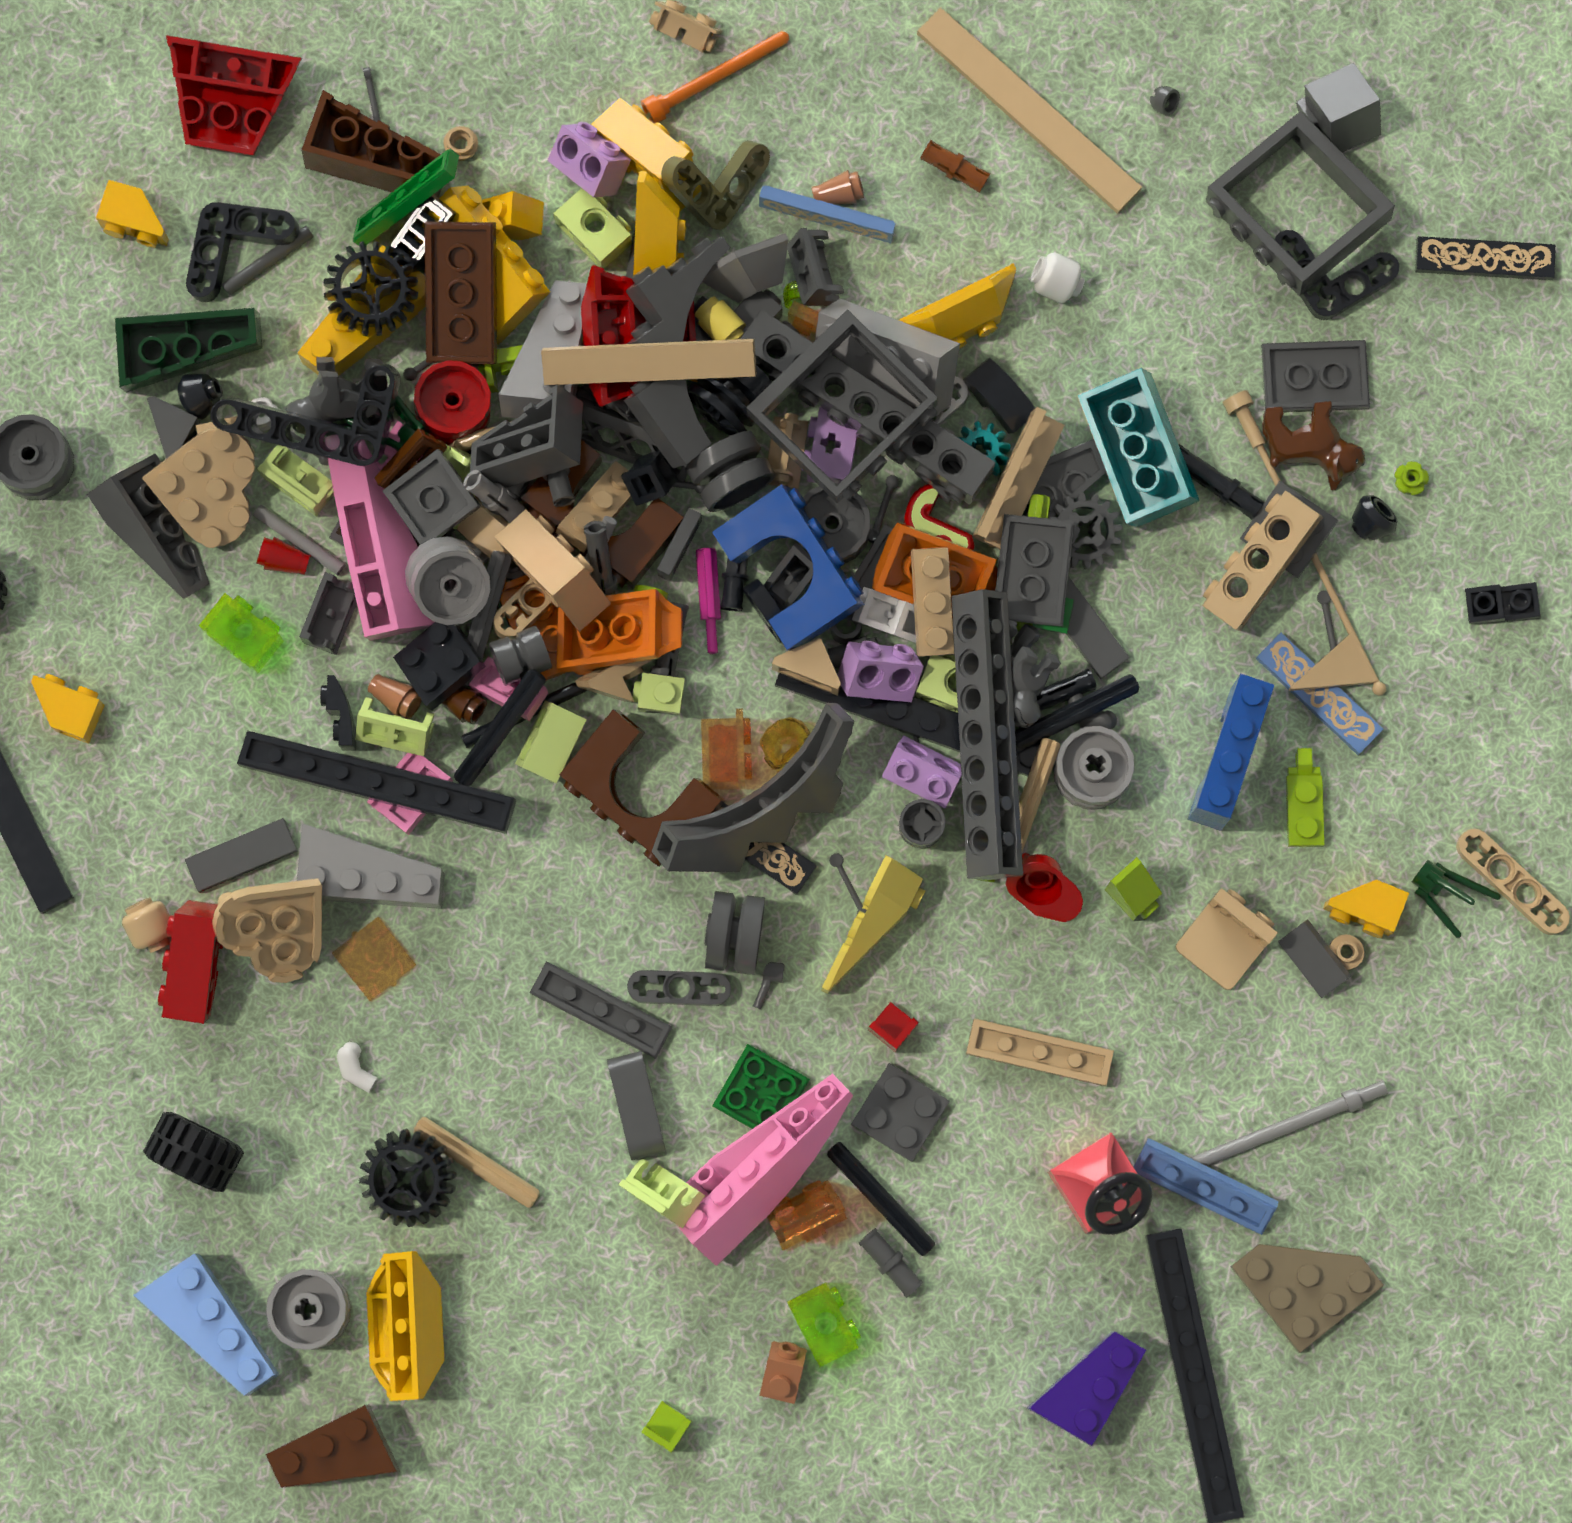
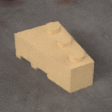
[494,509,611,632]

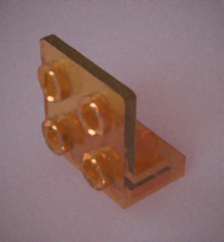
[701,708,752,790]

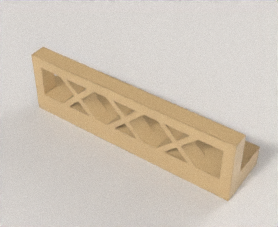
[972,407,1065,550]

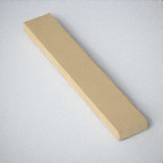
[541,339,757,385]

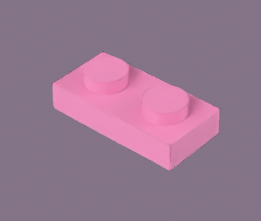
[469,656,548,721]

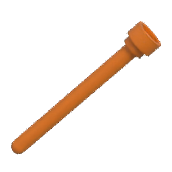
[641,31,789,124]

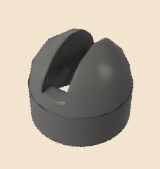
[1150,86,1180,116]

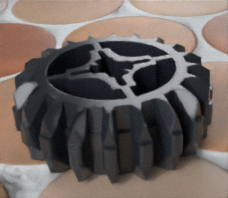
[323,241,418,336]
[359,1129,457,1227]

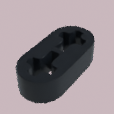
[742,579,782,643]

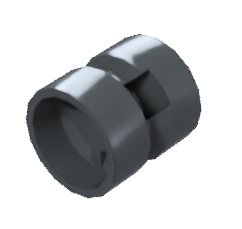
[489,626,552,686]
[898,799,946,849]

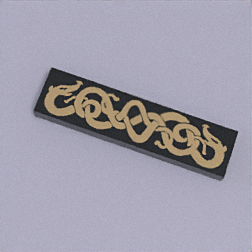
[1415,236,1556,281]
[719,803,817,895]

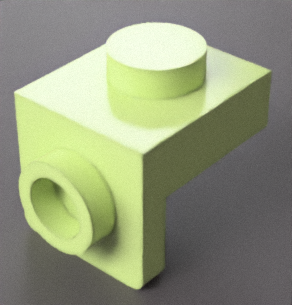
[632,673,685,715]

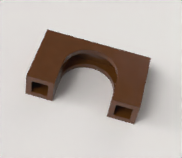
[521,440,684,589]
[559,709,726,867]

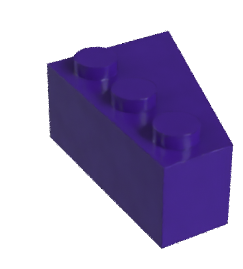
[1027,1331,1146,1446]

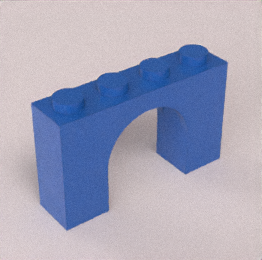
[712,484,865,651]
[1187,673,1274,831]

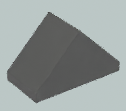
[147,396,201,458]
[764,543,813,611]

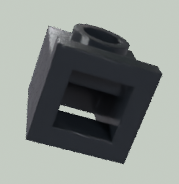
[621,450,678,506]

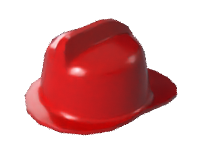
[1005,852,1083,922]

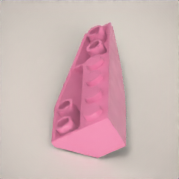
[324,434,434,641]
[677,1074,853,1266]

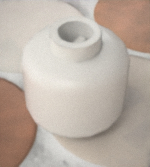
[1031,253,1085,303]

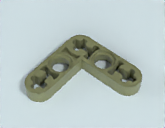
[661,140,770,230]

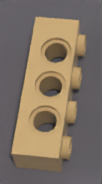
[1202,490,1323,631]

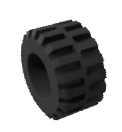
[143,1112,244,1192]

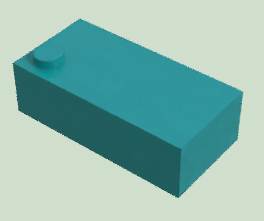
[1078,368,1200,528]

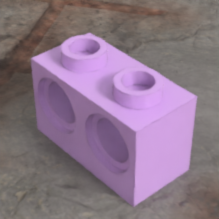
[548,122,631,197]
[837,641,924,702]
[882,736,962,808]

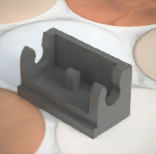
[787,228,844,306]
[299,572,357,655]

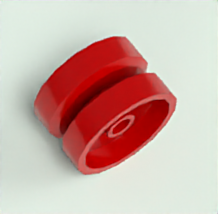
[414,360,491,445]

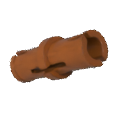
[920,140,990,193]

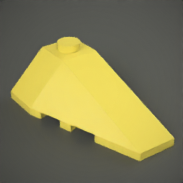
[821,855,926,994]

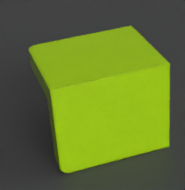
[641,1401,692,1453]

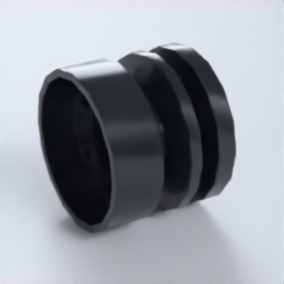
[687,366,772,436]

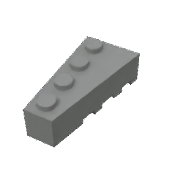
[499,280,587,418]
[815,299,960,418]
[297,823,445,909]

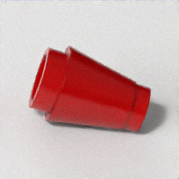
[256,537,311,575]

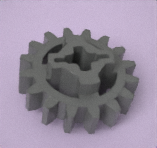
[1048,492,1123,569]

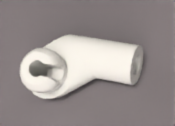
[337,1042,378,1093]

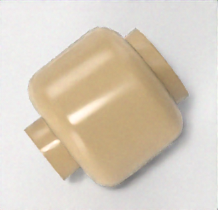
[122,897,170,953]

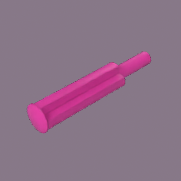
[696,548,721,654]

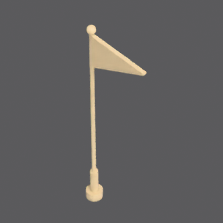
[1223,390,1386,696]

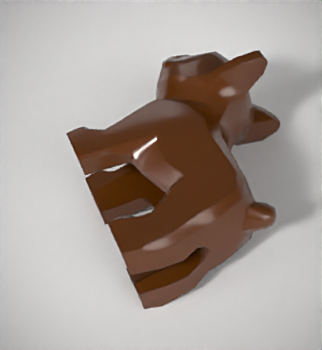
[1262,401,1366,491]

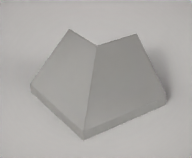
[702,233,788,303]

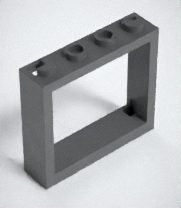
[1206,111,1395,296]
[747,309,938,503]

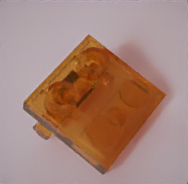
[766,1180,847,1251]

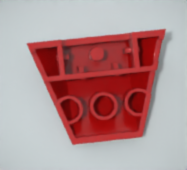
[166,35,302,156]
[581,265,696,407]

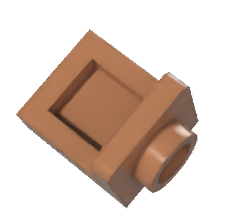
[759,1341,807,1404]

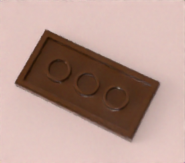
[425,221,497,364]

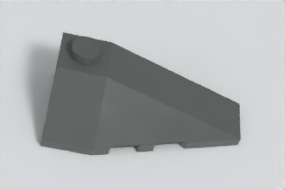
[87,453,210,599]

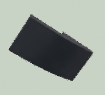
[963,358,1035,434]
[1465,582,1541,624]
[320,675,356,751]

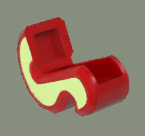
[903,484,974,550]

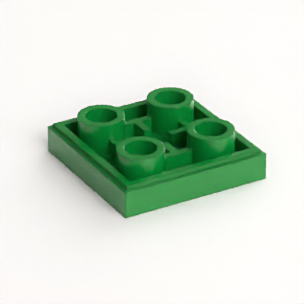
[712,1044,810,1129]

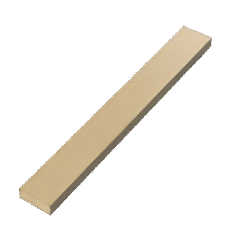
[917,7,1142,214]

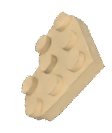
[142,427,255,548]
[212,878,322,983]

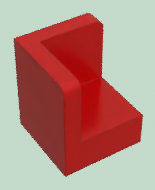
[868,1002,919,1052]

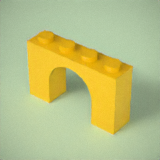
[409,185,550,345]

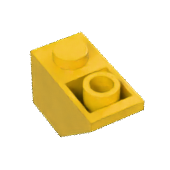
[96,180,169,248]
[482,191,544,240]
[31,674,105,744]
[1323,879,1409,938]

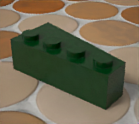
[115,308,263,393]

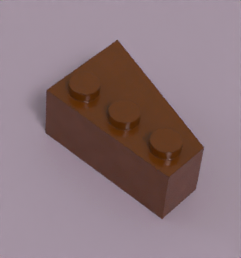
[265,1405,400,1488]

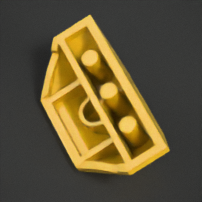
[633,171,686,276]
[898,263,1017,349]
[366,1251,445,1401]

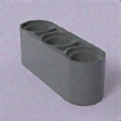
[607,1051,666,1161]

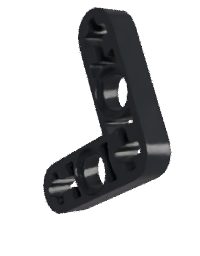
[186,202,299,302]
[1274,230,1400,320]

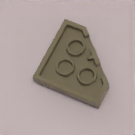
[1231,1244,1384,1353]

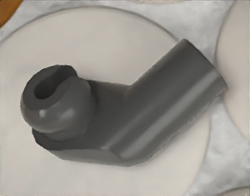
[1067,694,1117,729]

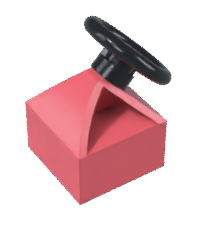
[1047,1132,1152,1235]

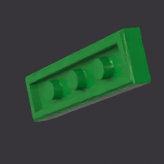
[353,148,459,246]

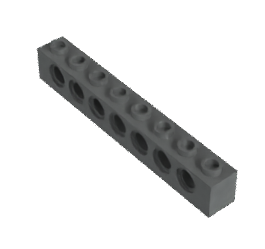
[741,309,995,505]
[952,589,1023,880]

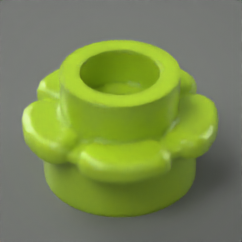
[1394,461,1429,495]

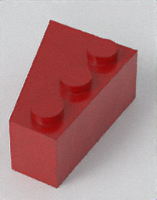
[158,900,223,1024]

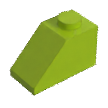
[1104,857,1162,921]

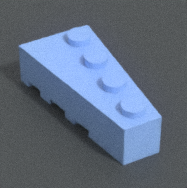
[134,1253,280,1396]

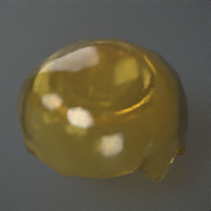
[760,717,811,773]

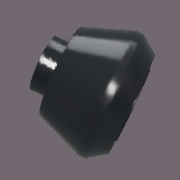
[177,374,223,420]
[1352,495,1397,540]

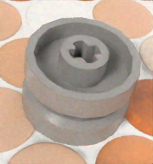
[405,536,491,625]
[1053,726,1134,810]
[266,1269,351,1350]

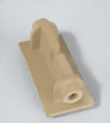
[649,0,723,53]
[768,413,809,489]

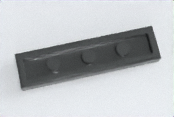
[530,961,673,1059]

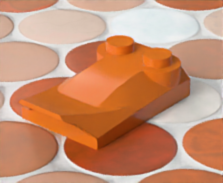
[872,522,998,619]
[557,589,683,675]

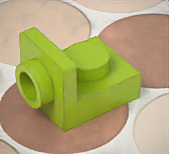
[478,345,523,393]

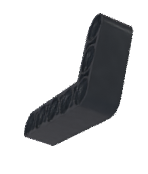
[211,364,401,466]

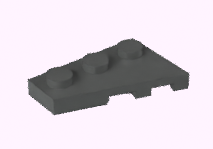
[997,439,1106,518]

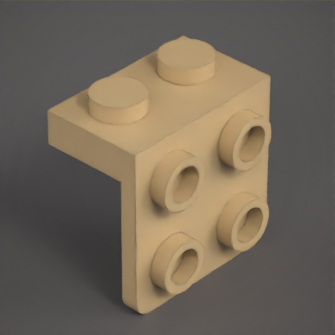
[1176,888,1278,990]

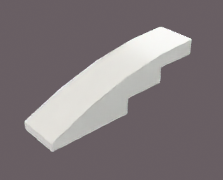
[852,587,955,656]

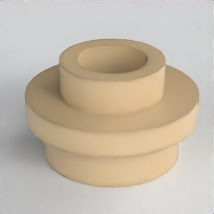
[444,126,478,161]
[1329,934,1364,970]

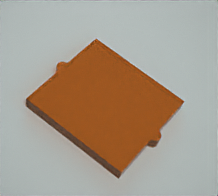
[332,917,416,1001]

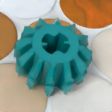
[958,421,1011,476]

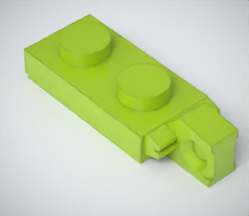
[1286,748,1325,847]

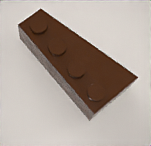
[301,90,442,198]

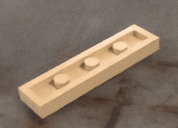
[966,1018,1114,1086]

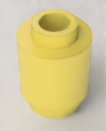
[695,296,746,340]

